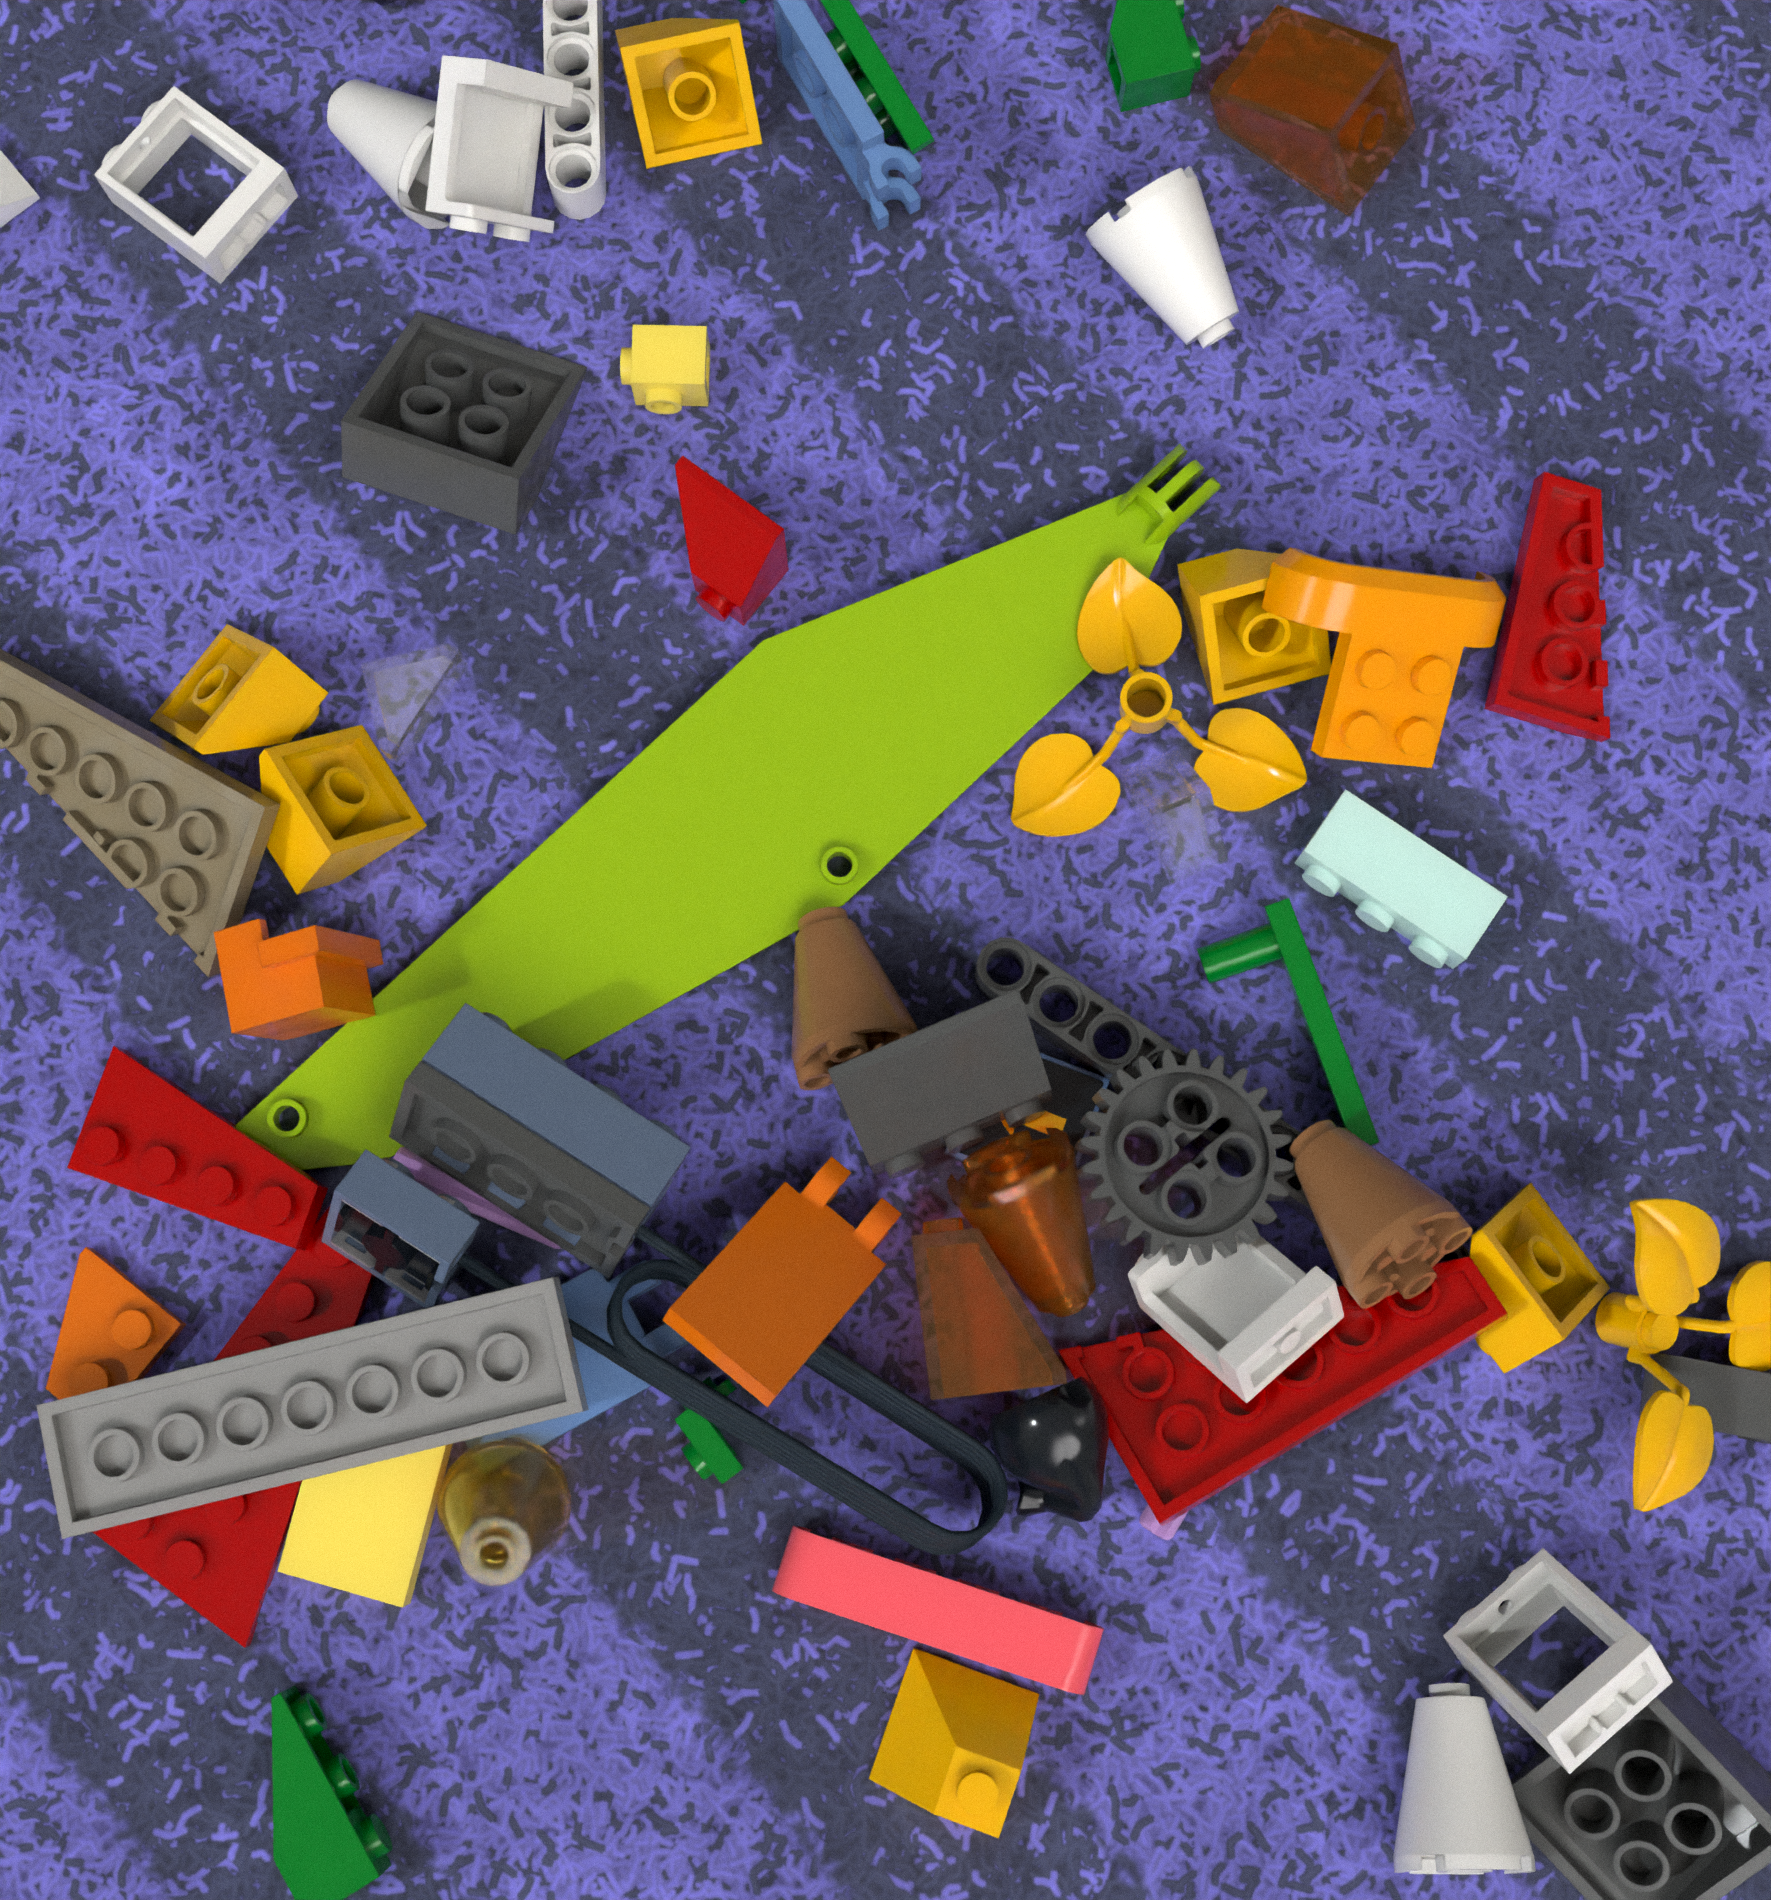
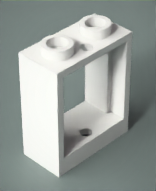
[94,86,298,284]
[1443,1548,1673,1774]

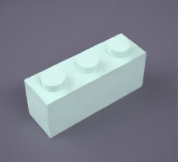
[1295,789,1508,969]

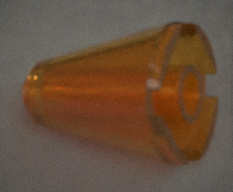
[947,1128,1097,1317]

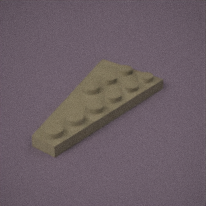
[0,649,280,977]

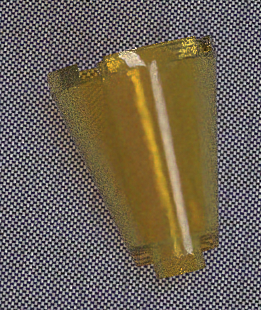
[437,1438,571,1586]

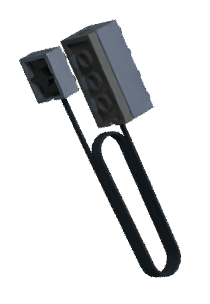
[321,1003,1008,1555]

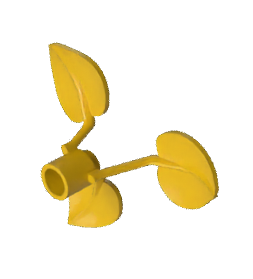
[1011,558,1307,837]
[1595,1198,1771,1512]

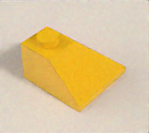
[615,18,763,169]
[1177,548,1331,705]
[149,624,328,755]
[259,725,427,895]
[1470,1183,1610,1374]
[869,1647,1039,1838]

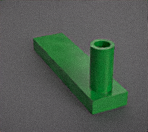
[1196,898,1379,1146]

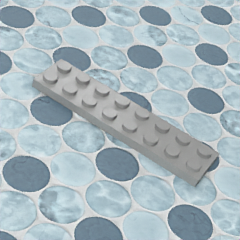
[36,1277,589,1539]

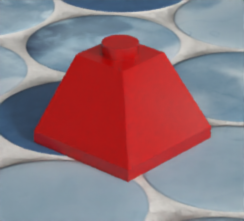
[675,455,789,626]

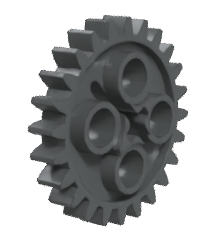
[1075,1048,1293,1266]

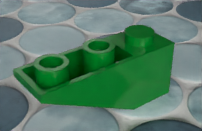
[1105,0,1201,112]
[271,1685,393,1900]

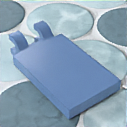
[773,0,922,231]
[465,1260,689,1478]

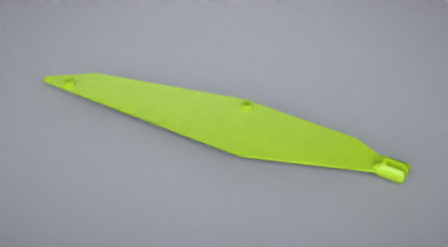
[235,444,1221,1170]

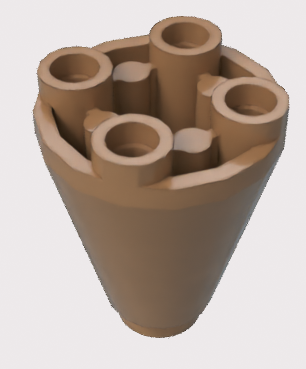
[792,907,918,1091]
[1290,1120,1473,1309]

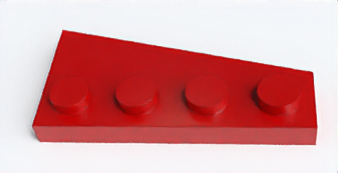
[1484,472,1610,742]
[67,1046,328,1251]

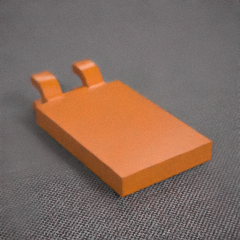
[662,1156,902,1408]

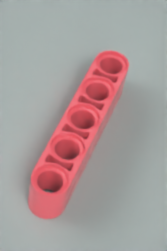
[772,1525,1104,1695]

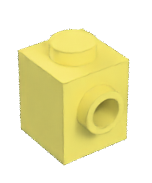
[620,325,710,414]

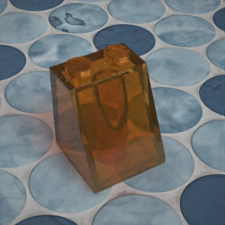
[1208,5,1416,217]
[910,1218,1067,1400]

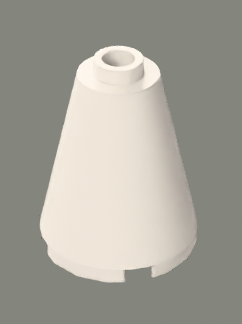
[327,79,450,229]
[1085,166,1239,349]
[1393,1683,1536,1875]

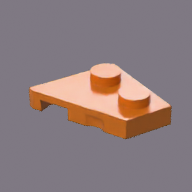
[46,1247,187,1400]

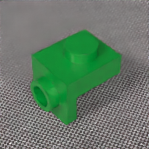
[674,1376,745,1484]

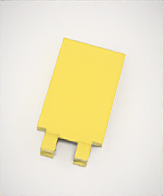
[277,1444,453,1608]

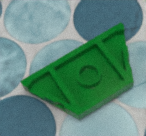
[818,0,934,155]

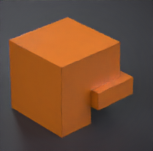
[214,918,384,1041]

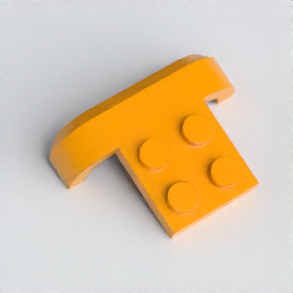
[1261,547,1507,768]

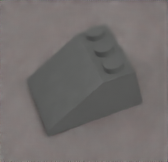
[341,311,587,535]
[828,989,1052,1179]
[1510,1664,1771,1900]

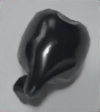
[988,1376,1109,1522]

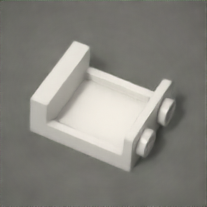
[425,55,574,242]
[1128,1210,1345,1403]

